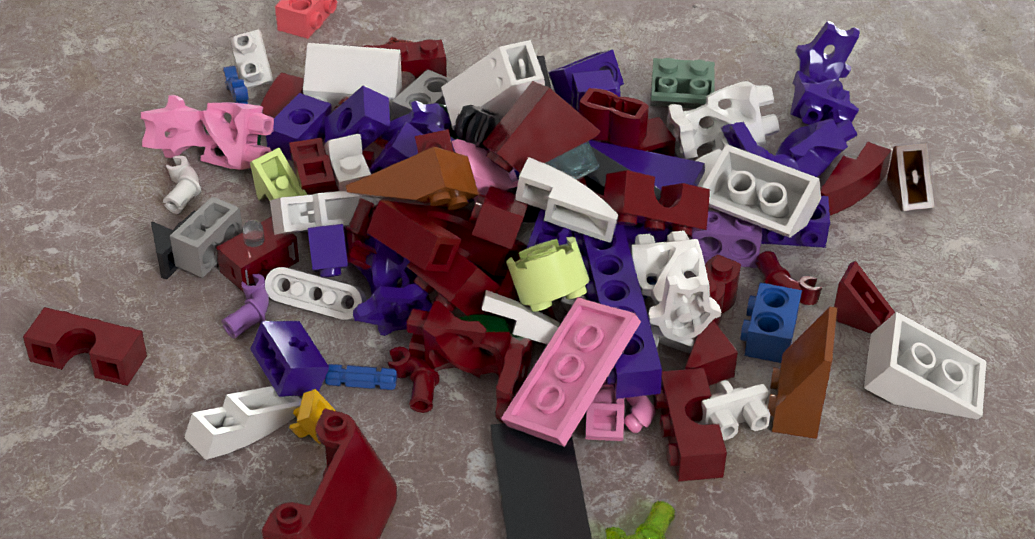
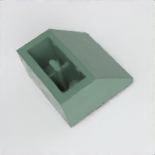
[650,58,715,109]

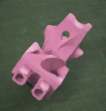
[141,95,274,170]

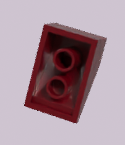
[407,251,500,316]

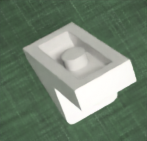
[324,134,371,191]

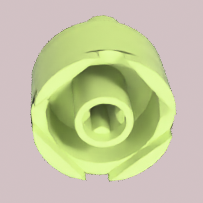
[506,237,589,312]

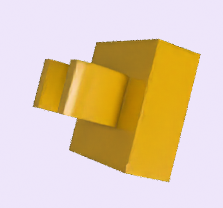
[289,389,336,444]

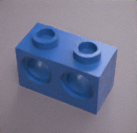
[740,282,802,363]

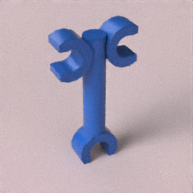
[223,65,249,104]

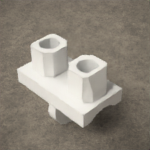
[230,29,274,90]
[699,380,771,440]

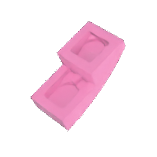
[585,381,624,441]

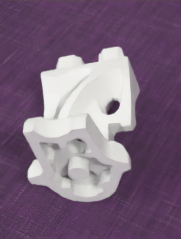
[667,81,780,160]
[631,231,721,341]

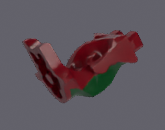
[407,301,533,423]

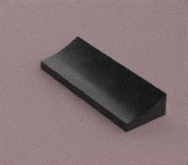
[491,423,592,539]

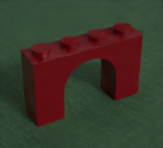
[366,200,527,276]

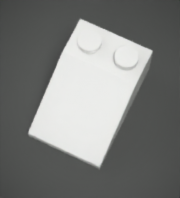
[864,312,986,420]

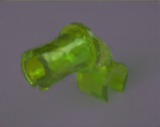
[605,501,676,539]

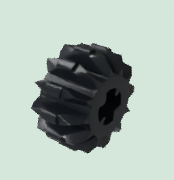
[454,105,503,151]

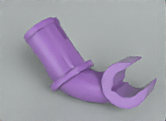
[221,274,269,339]

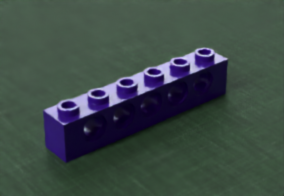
[573,224,662,399]

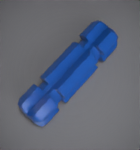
[325,364,397,390]

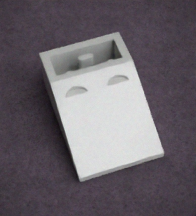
[441,40,545,130]

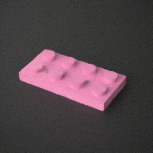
[501,298,641,447]

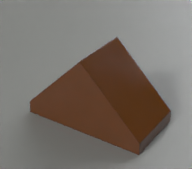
[886,143,935,211]

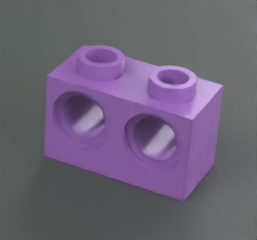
[691,211,762,268]

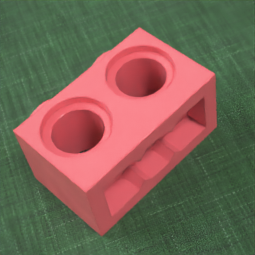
[275,0,337,39]

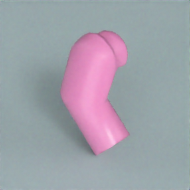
[624,395,656,433]

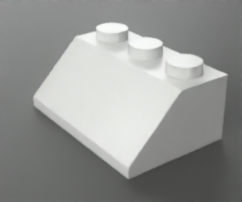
[303,43,402,121]
[702,144,821,238]

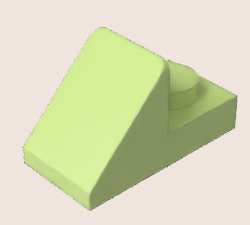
[250,148,307,201]

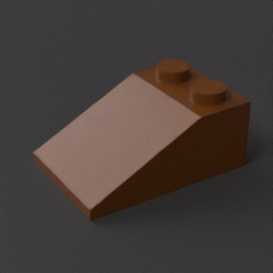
[346,147,479,210]
[768,307,837,439]

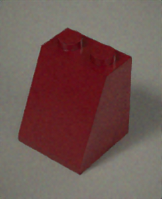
[482,81,601,173]

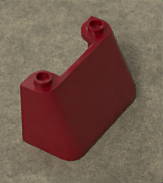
[262,408,397,539]

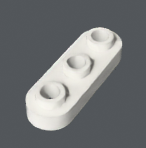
[265,267,366,320]

